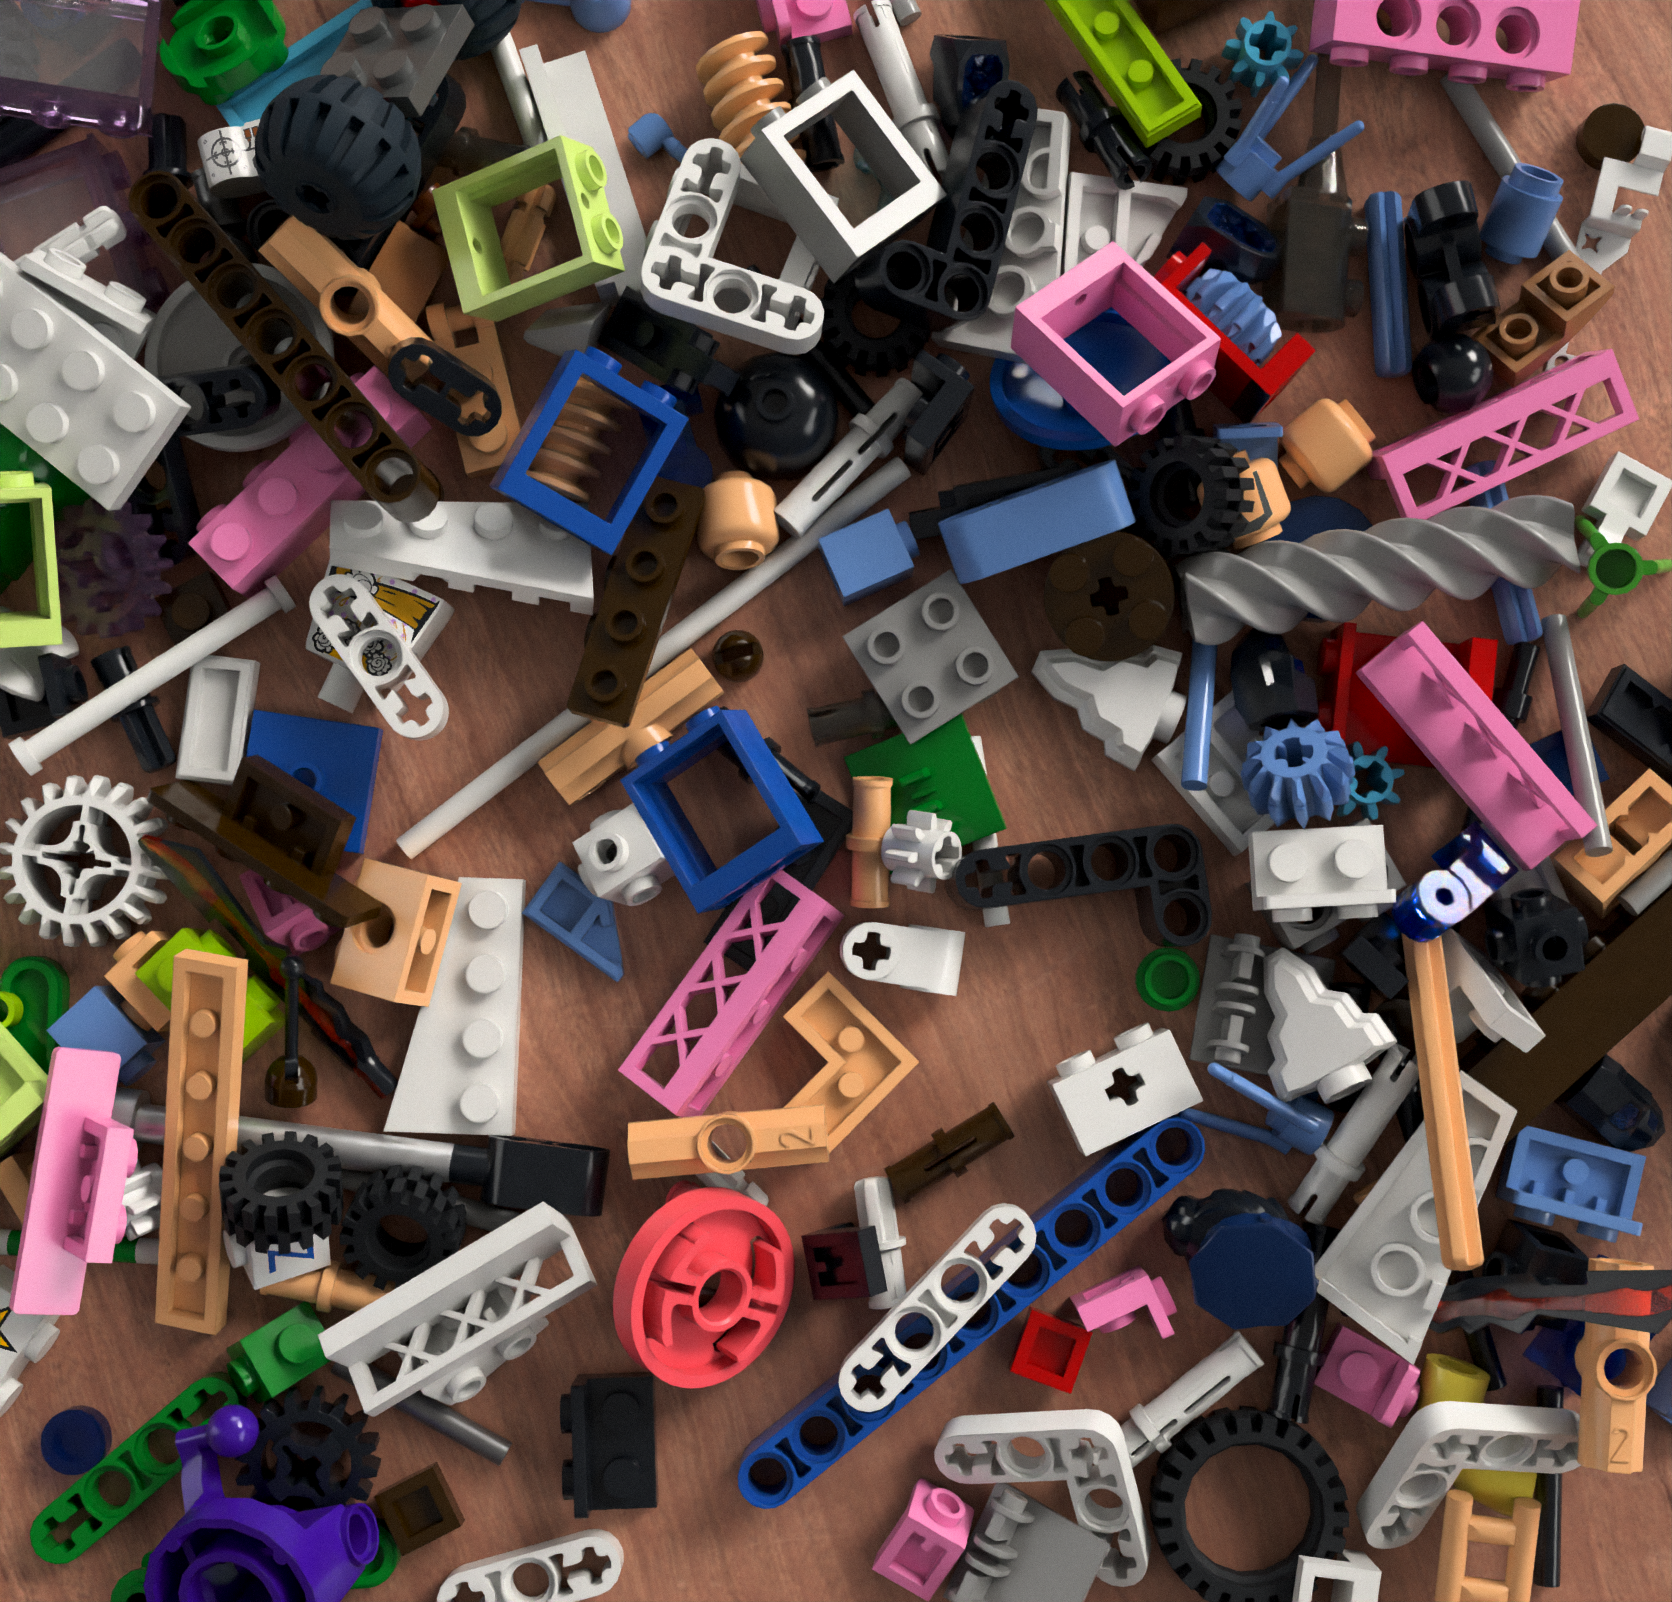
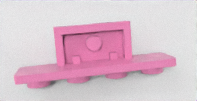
[9,1047,138,1315]

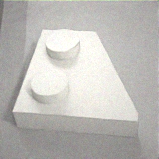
[1060,172,1188,276]
[1151,690,1275,856]

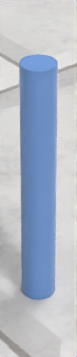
[1181,640,1218,791]

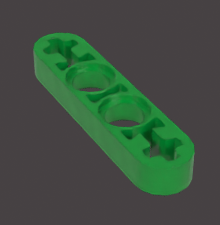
[30,1371,248,1564]

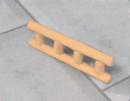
[1434,1489,1541,1602]

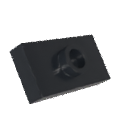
[1586,664,1672,785]

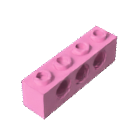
[1309,0,1580,92]

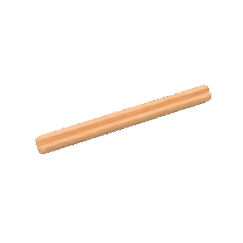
[1397,888,1484,1271]

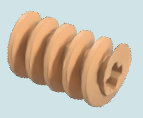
[695,31,806,164]
[526,376,633,502]

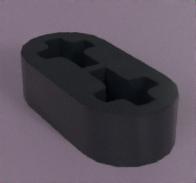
[388,337,502,436]

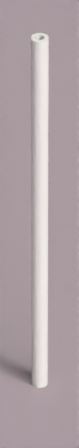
[396,456,912,859]

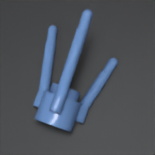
[1215,54,1364,202]
[1178,1063,1334,1155]

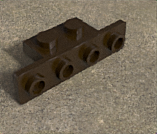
[567,476,706,728]
[147,755,383,928]

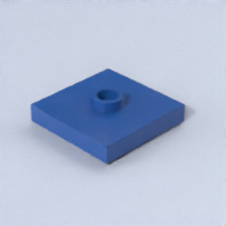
[246,710,383,854]

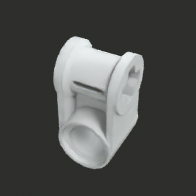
[840,922,966,996]

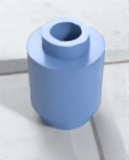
[1479,163,1564,265]

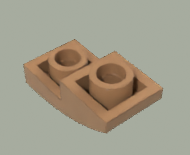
[334,221,450,356]
[1471,250,1615,388]

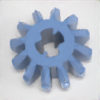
[1183,268,1282,367]
[1241,718,1355,830]

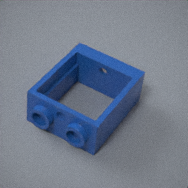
[489,346,689,555]
[620,706,824,914]

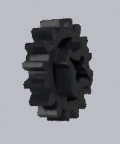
[234,1385,381,1512]

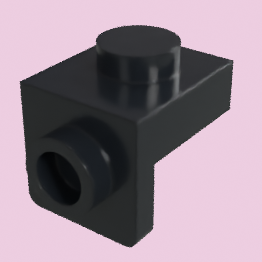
[0,652,88,740]

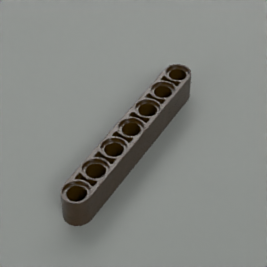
[128,171,439,523]

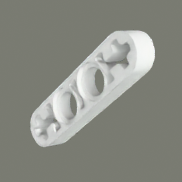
[838,1203,1036,1412]

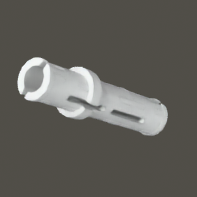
[853,0,949,181]
[774,377,923,539]
[1288,1044,1419,1225]
[1092,1330,1265,1469]

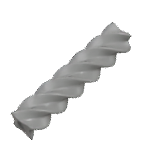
[1173,495,1581,645]

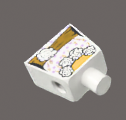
[306,560,455,714]

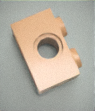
[330,858,462,1007]

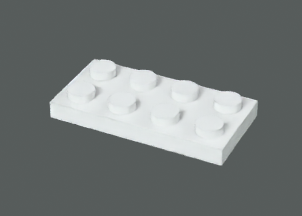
[0,252,191,511]

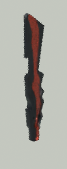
[138,834,399,1099]
[1340,1270,1672,1334]

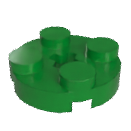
[159,0,289,106]

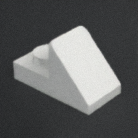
[1441,928,1546,1053]

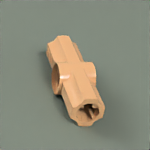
[258,215,433,384]
[537,648,724,806]
[627,1104,829,1180]
[1574,1257,1658,1474]

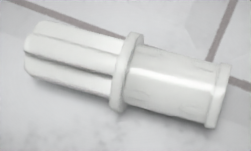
[854,1176,907,1309]

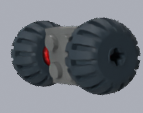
[255,0,522,240]

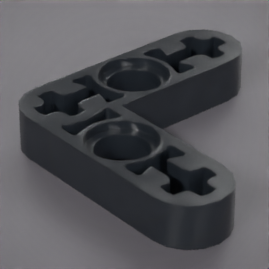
[127,363,281,567]

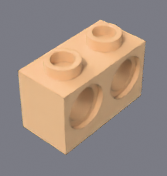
[1554,768,1672,919]

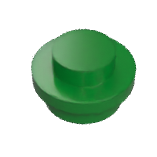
[1135,948,1200,1012]

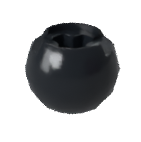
[1412,333,1493,414]

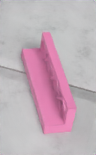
[1366,349,1639,520]
[1355,621,1598,871]
[618,870,845,1117]

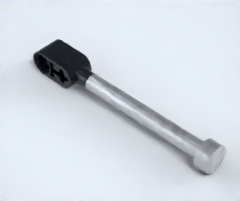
[111,1087,610,1217]

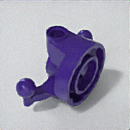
[143,1404,379,1602]

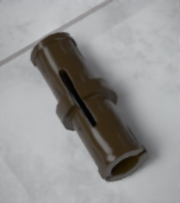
[884,1102,1015,1204]

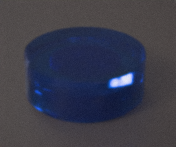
[41,1405,112,1475]

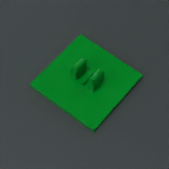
[844,713,1007,875]

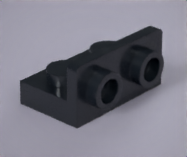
[902,350,975,476]
[560,1372,659,1519]

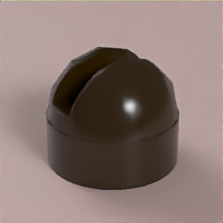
[713,630,764,682]

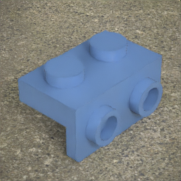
[1495,1125,1646,1243]

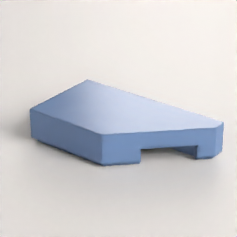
[522,861,625,982]

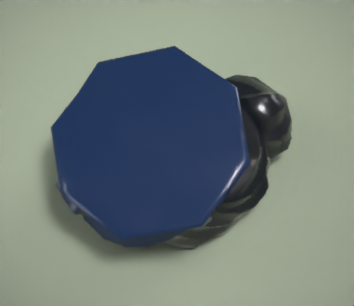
[1161,1188,1319,1330]

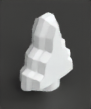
[1031,645,1187,771]
[1263,947,1397,1104]

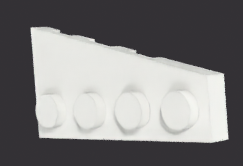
[931,108,1072,364]
[329,500,594,615]
[383,877,526,1136]
[1314,1070,1517,1365]

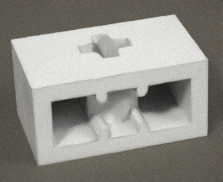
[1046,1022,1204,1156]

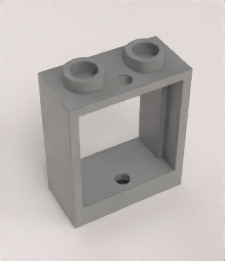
[740,70,947,283]

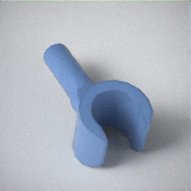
[628,113,688,163]

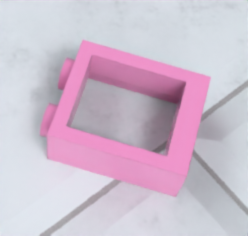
[1011,241,1221,447]

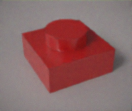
[1008,1306,1093,1394]

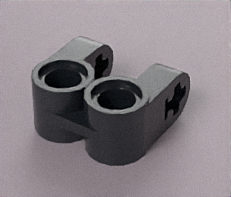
[1403,180,1501,339]

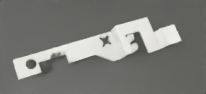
[1545,126,1672,371]

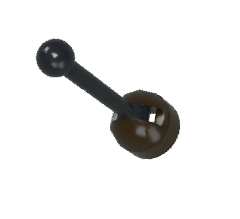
[265,955,318,1108]

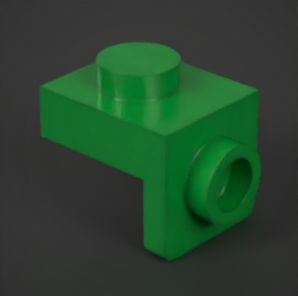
[226,1301,331,1404]

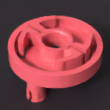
[613,1180,795,1389]

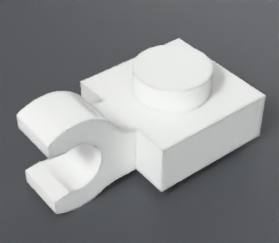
[1577,451,1672,568]

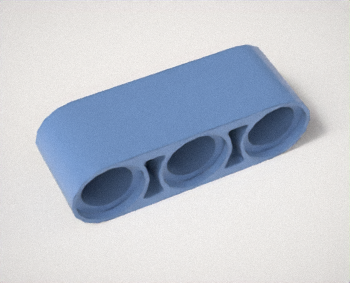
[938,459,1136,584]

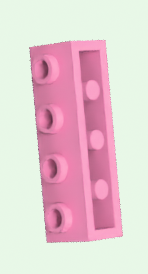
[188,365,432,599]

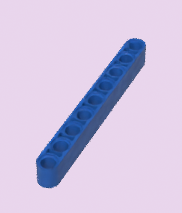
[738,1115,1205,1509]

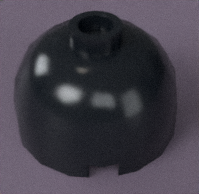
[714,352,839,481]

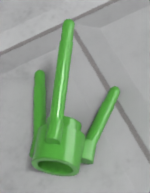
[1574,515,1672,618]

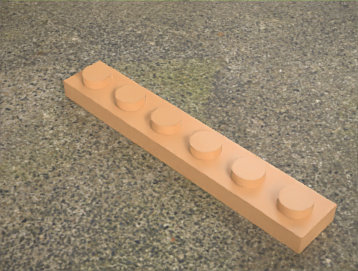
[155,949,248,1335]

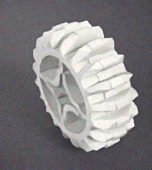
[0,775,175,947]

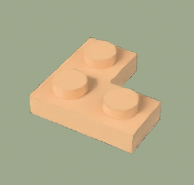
[783,971,919,1153]

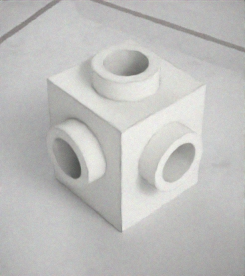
[572,803,675,906]

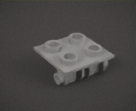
[842,569,1019,745]
[1189,933,1336,1076]
[943,1483,1110,1602]

